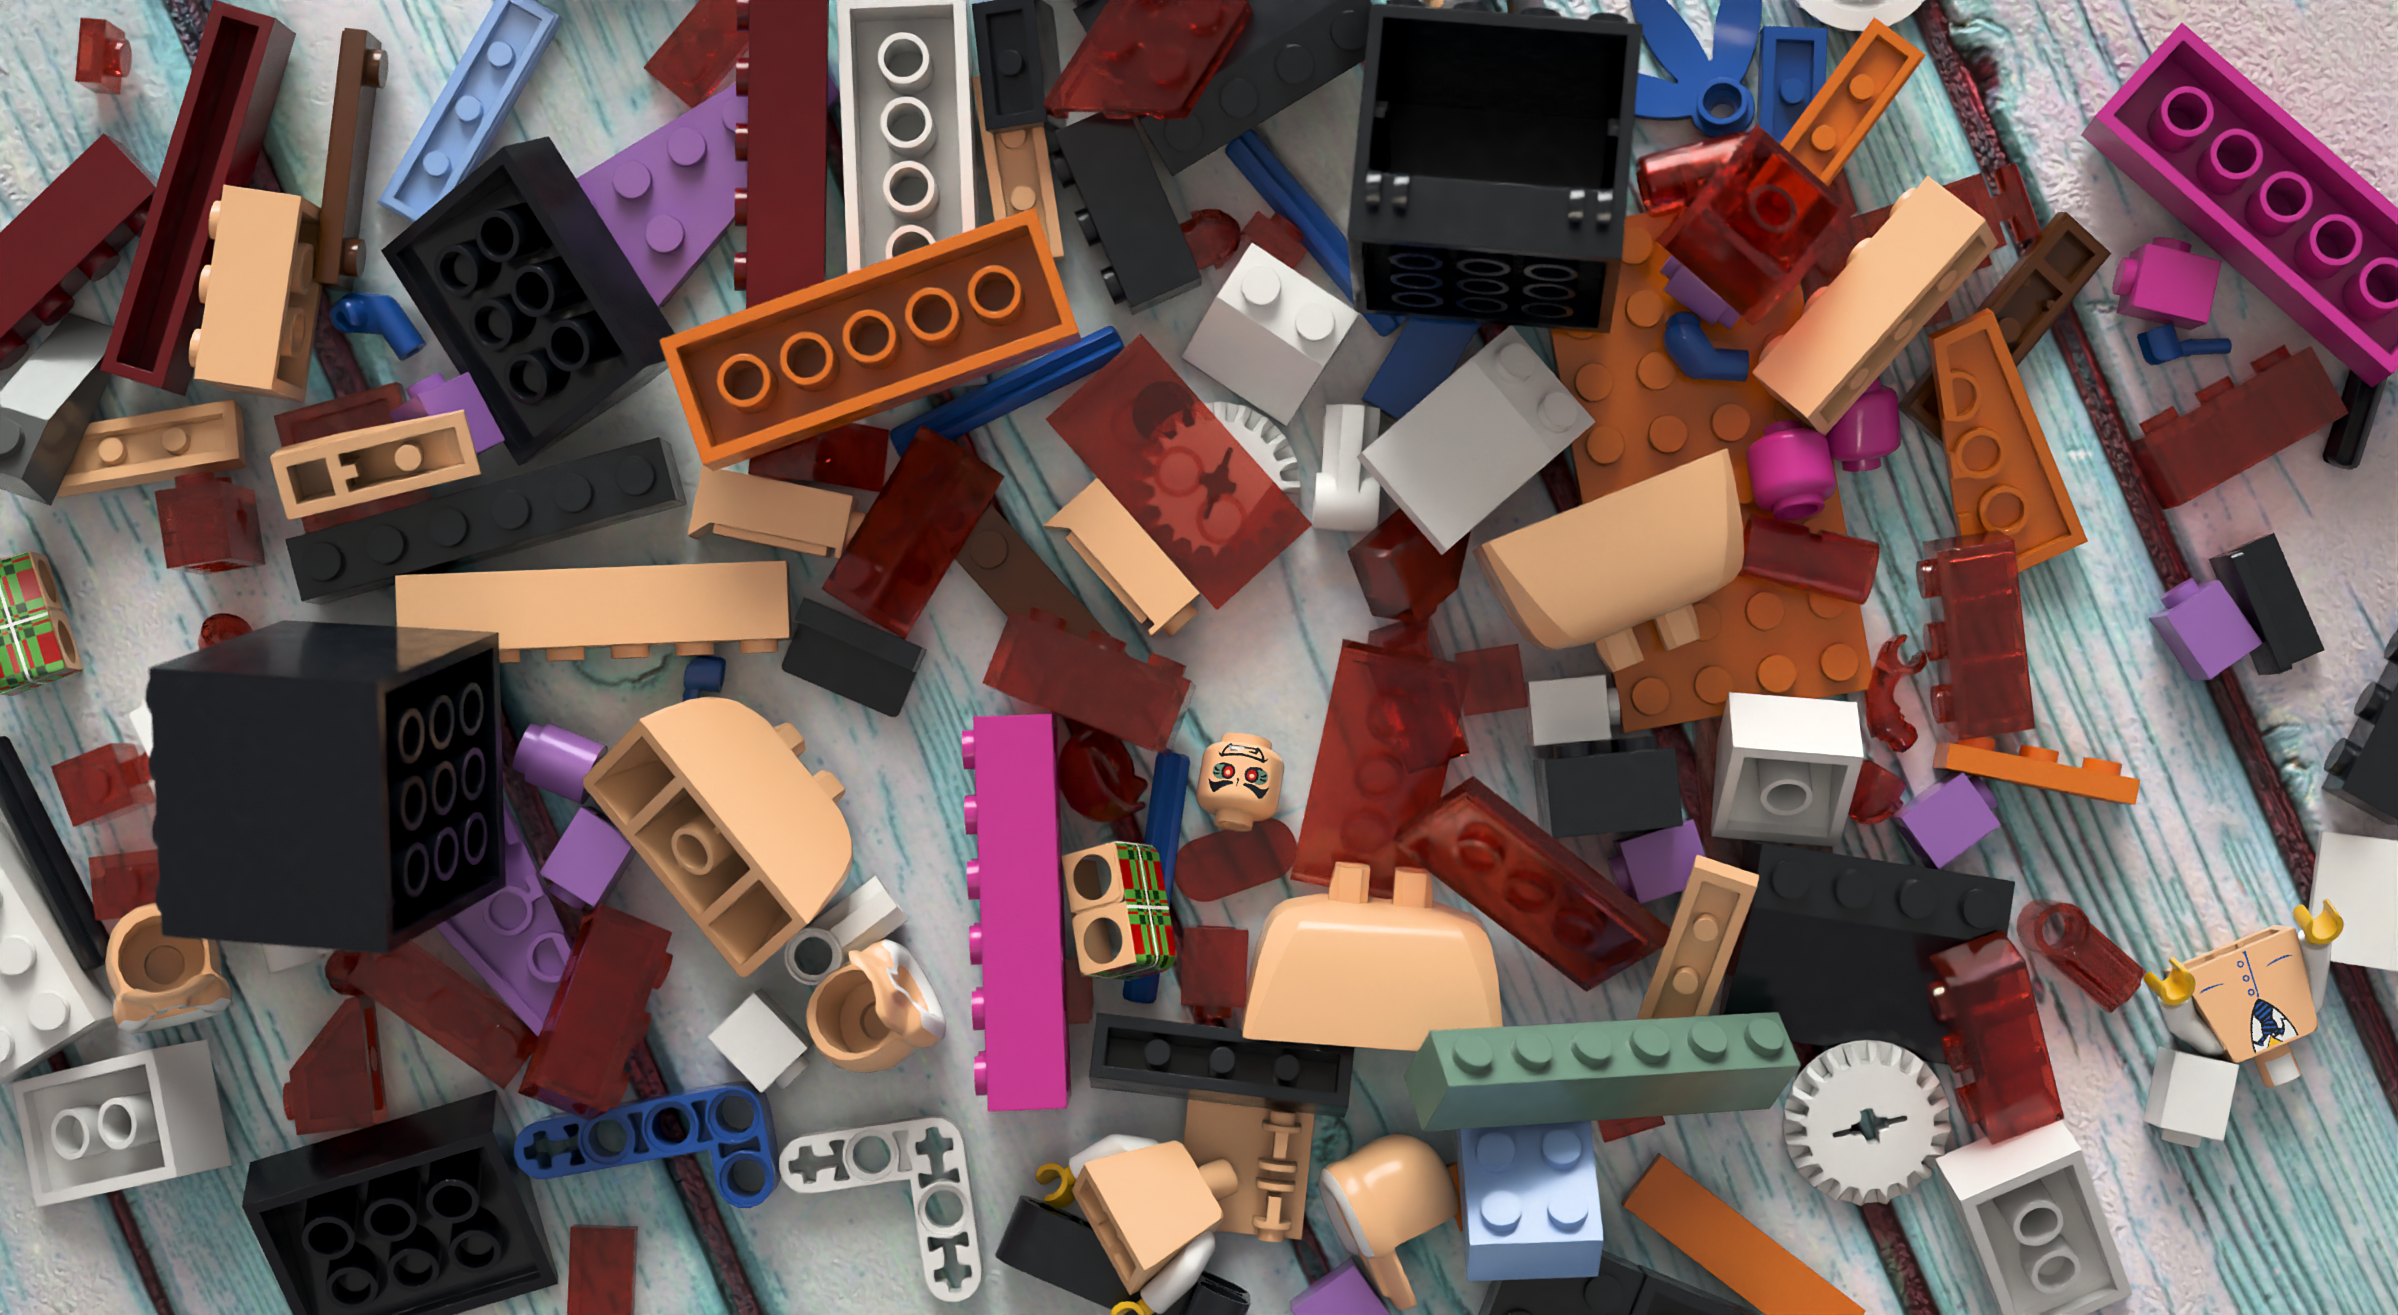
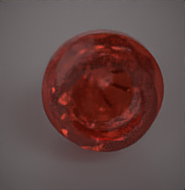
[1179,209,1241,271]
[1848,759,1907,825]

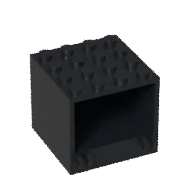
[1347,0,1643,334]
[145,620,506,954]

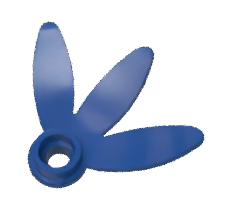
[1630,0,1762,140]

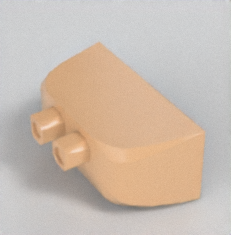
[1472,448,1744,673]
[583,696,853,978]
[1242,862,1503,1051]

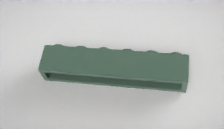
[1404,1012,1801,1132]

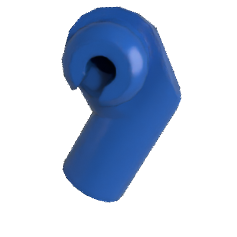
[330,292,427,361]
[1663,311,1749,382]

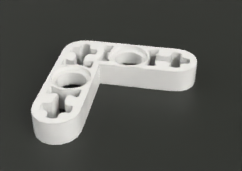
[779,1115,983,1302]

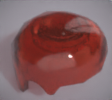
[1058,728,1148,823]

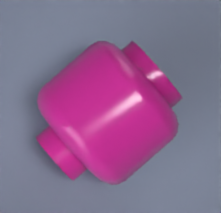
[1825,376,1901,472]
[1746,420,1837,521]

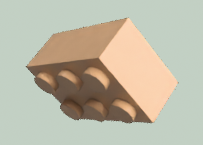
[189,185,322,402]

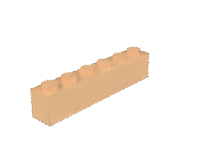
[395,560,792,664]

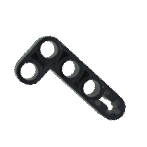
[995,1195,1251,1315]

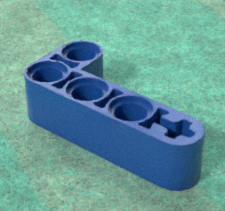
[514,1081,781,1208]

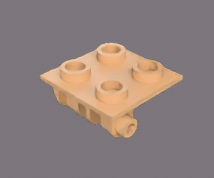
[1183,1099,1315,1242]

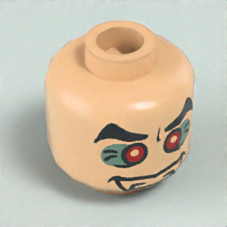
[1196,733,1285,831]

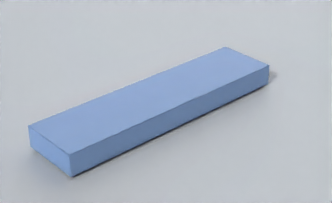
[377,0,563,224]

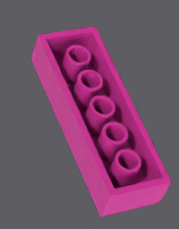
[2081,22,2398,388]
[962,714,1072,1112]

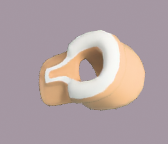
[105,903,232,1034]
[806,939,946,1073]
[1318,1133,1459,1310]

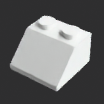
[1181,243,1359,428]
[1711,692,1864,847]
[2308,831,2398,971]

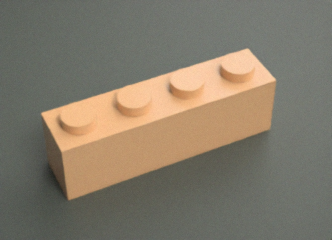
[1752,176,1998,435]

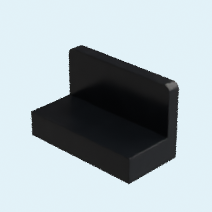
[972,0,1067,134]
[2209,533,2325,675]
[781,597,927,717]

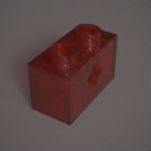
[155,472,266,575]

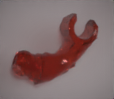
[1864,634,1927,753]

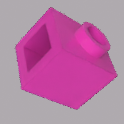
[2112,237,2222,330]

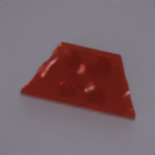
[1043,0,1253,119]

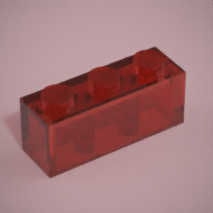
[2126,344,2348,510]
[821,425,1005,639]
[1916,530,2035,740]
[982,607,1197,758]
[518,903,673,1121]
[1927,930,2065,1145]

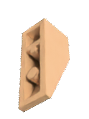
[270,409,482,521]

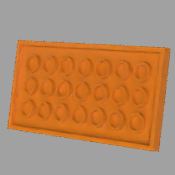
[1548,196,1875,733]

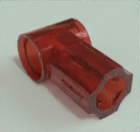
[2016,898,2146,1013]

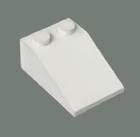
[1357,325,1595,555]
[12,1039,232,1208]
[1935,1108,2133,1315]

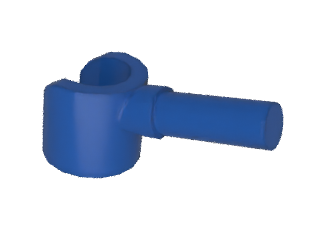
[2137,323,2232,365]
[682,655,726,702]

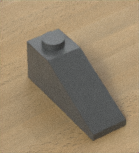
[0,313,113,505]

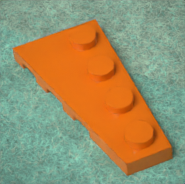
[1928,308,2088,595]

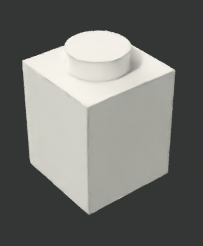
[1523,675,1620,746]
[707,988,814,1093]
[2143,1046,2239,1148]

